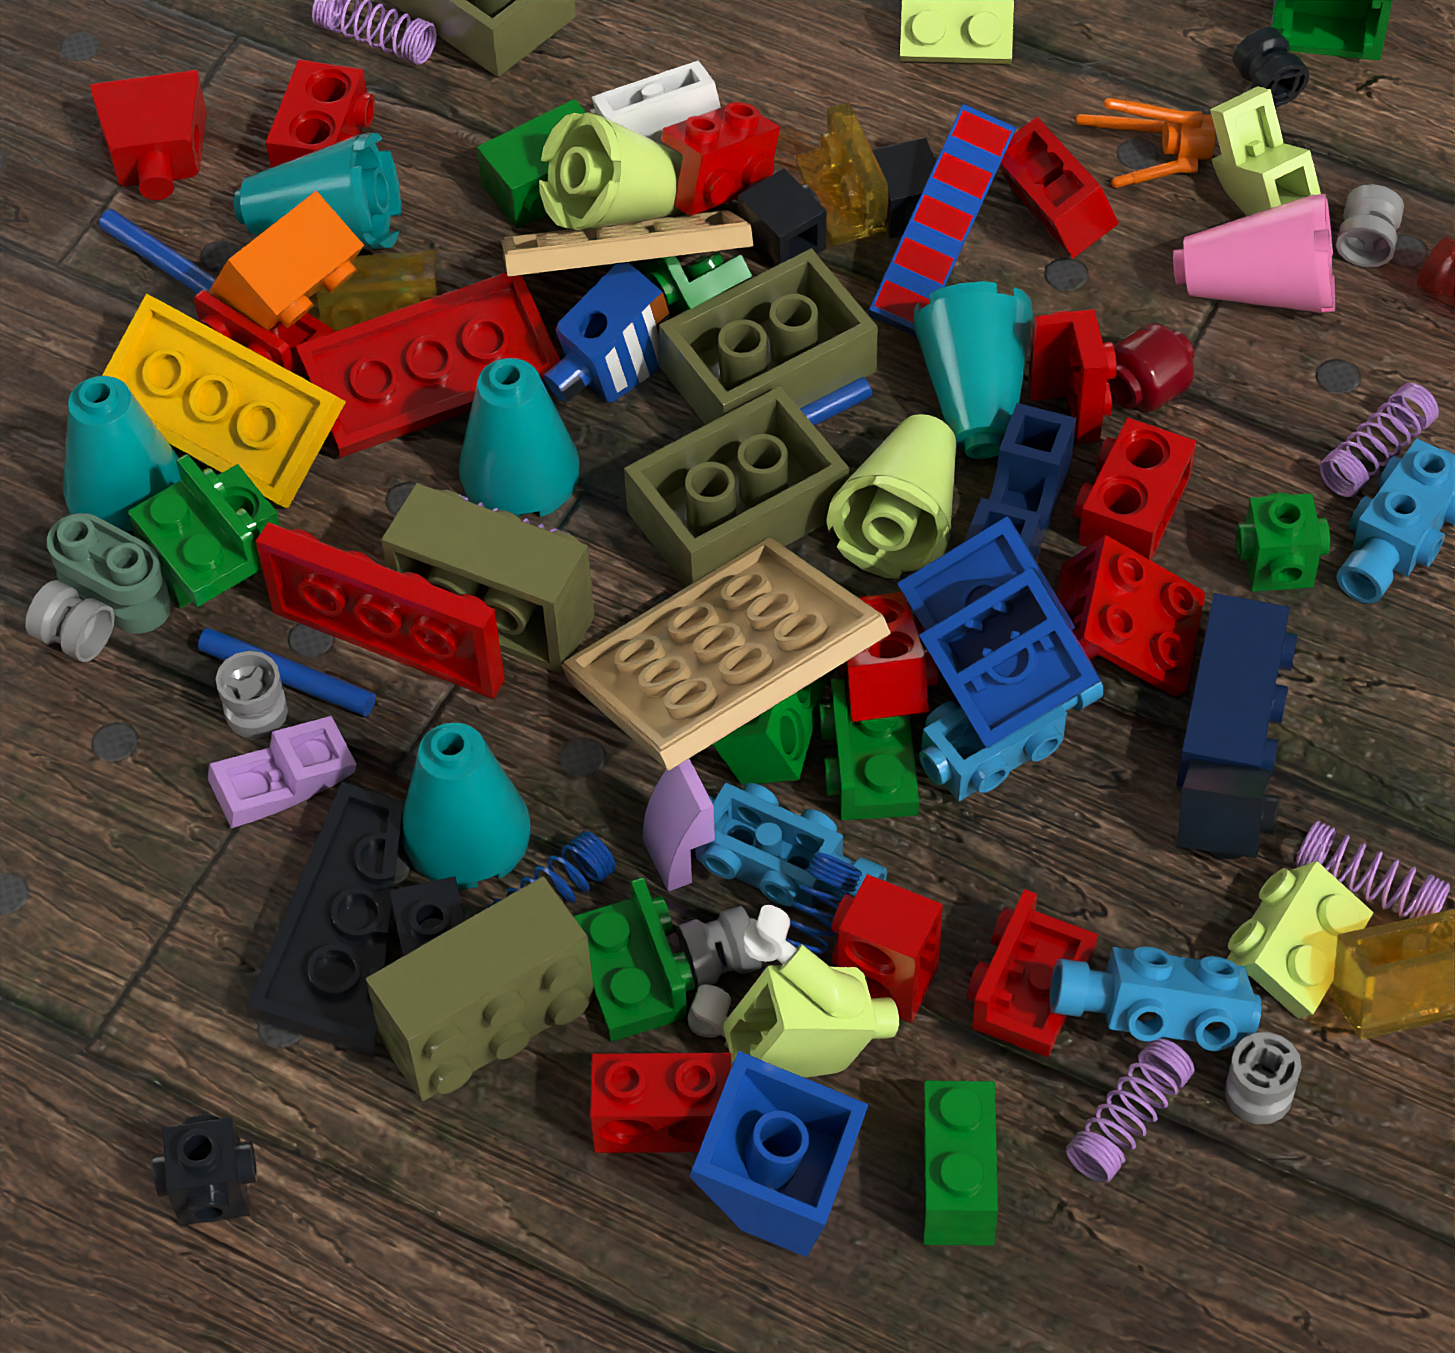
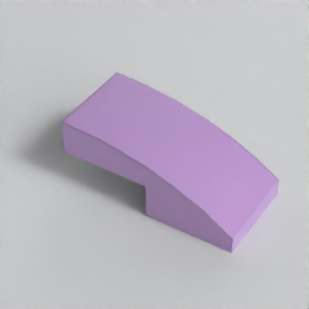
[208,716,356,828]
[642,759,715,892]

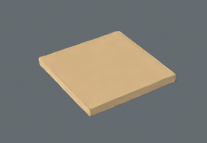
[501,210,753,276]
[561,537,891,771]

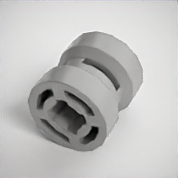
[1336,184,1404,267]
[25,580,115,663]
[216,651,288,739]
[676,905,762,989]
[1224,1032,1302,1125]

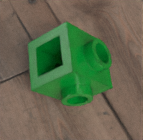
[1235,493,1330,592]

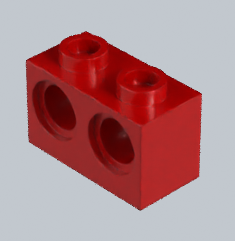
[265,59,375,168]
[999,116,1119,259]
[1073,417,1197,561]
[837,592,938,722]
[831,874,943,1023]
[590,1053,732,1153]

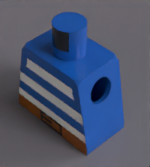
[543,262,671,403]

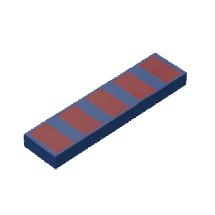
[868,104,1016,337]

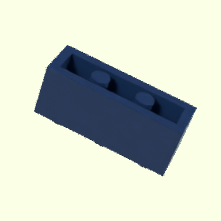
[1176,593,1298,787]

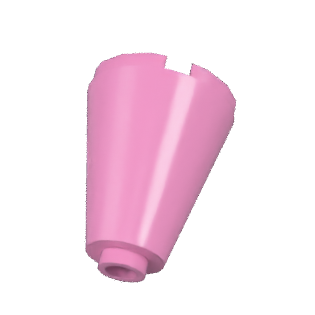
[1173,194,1335,313]

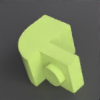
[1210,86,1321,216]

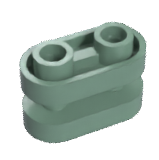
[47,513,172,634]

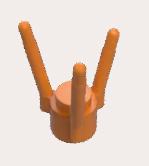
[1075,98,1215,188]

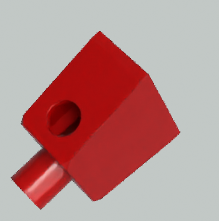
[90,70,207,200]

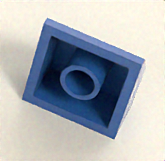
[689,1051,869,1257]

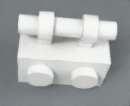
[590,60,721,155]

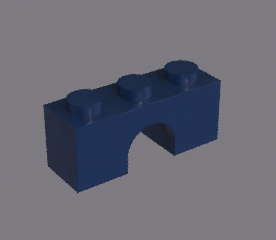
[964,403,1076,561]

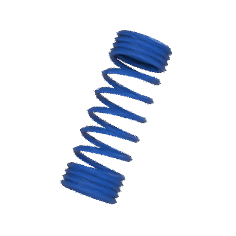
[475,831,616,915]
[760,852,863,975]

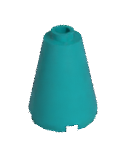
[234,133,401,250]
[913,281,1033,459]
[458,358,579,517]
[63,376,181,531]
[400,723,531,890]

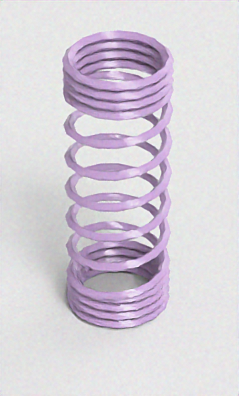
[312,0,437,65]
[1319,382,1439,497]
[1295,820,1450,930]
[1066,1038,1195,1183]

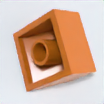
[208,190,364,330]

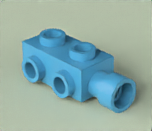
[1336,438,1455,604]
[919,682,1103,802]
[695,783,887,909]
[1049,947,1261,1051]

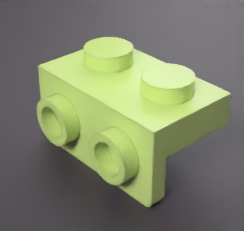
[900,0,1014,64]
[1227,861,1374,1018]

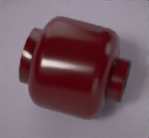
[1107,323,1194,413]

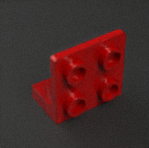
[1055,535,1205,697]

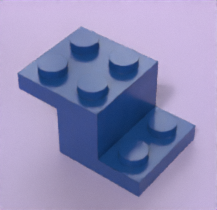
[897,517,1102,748]

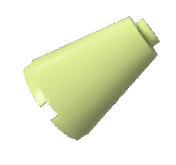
[539,112,686,231]
[826,414,956,579]

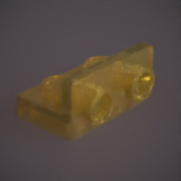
[796,102,888,245]
[317,250,438,332]

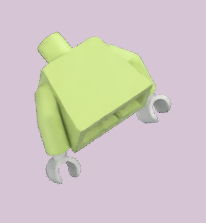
[688,905,899,1078]

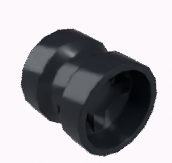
[1233,27,1310,107]

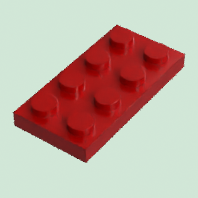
[295,272,560,458]
[256,522,505,699]

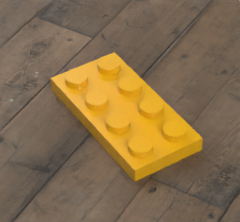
[102,293,346,509]

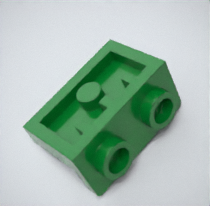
[638,251,752,314]
[128,454,262,607]
[819,678,919,821]
[573,877,695,1042]

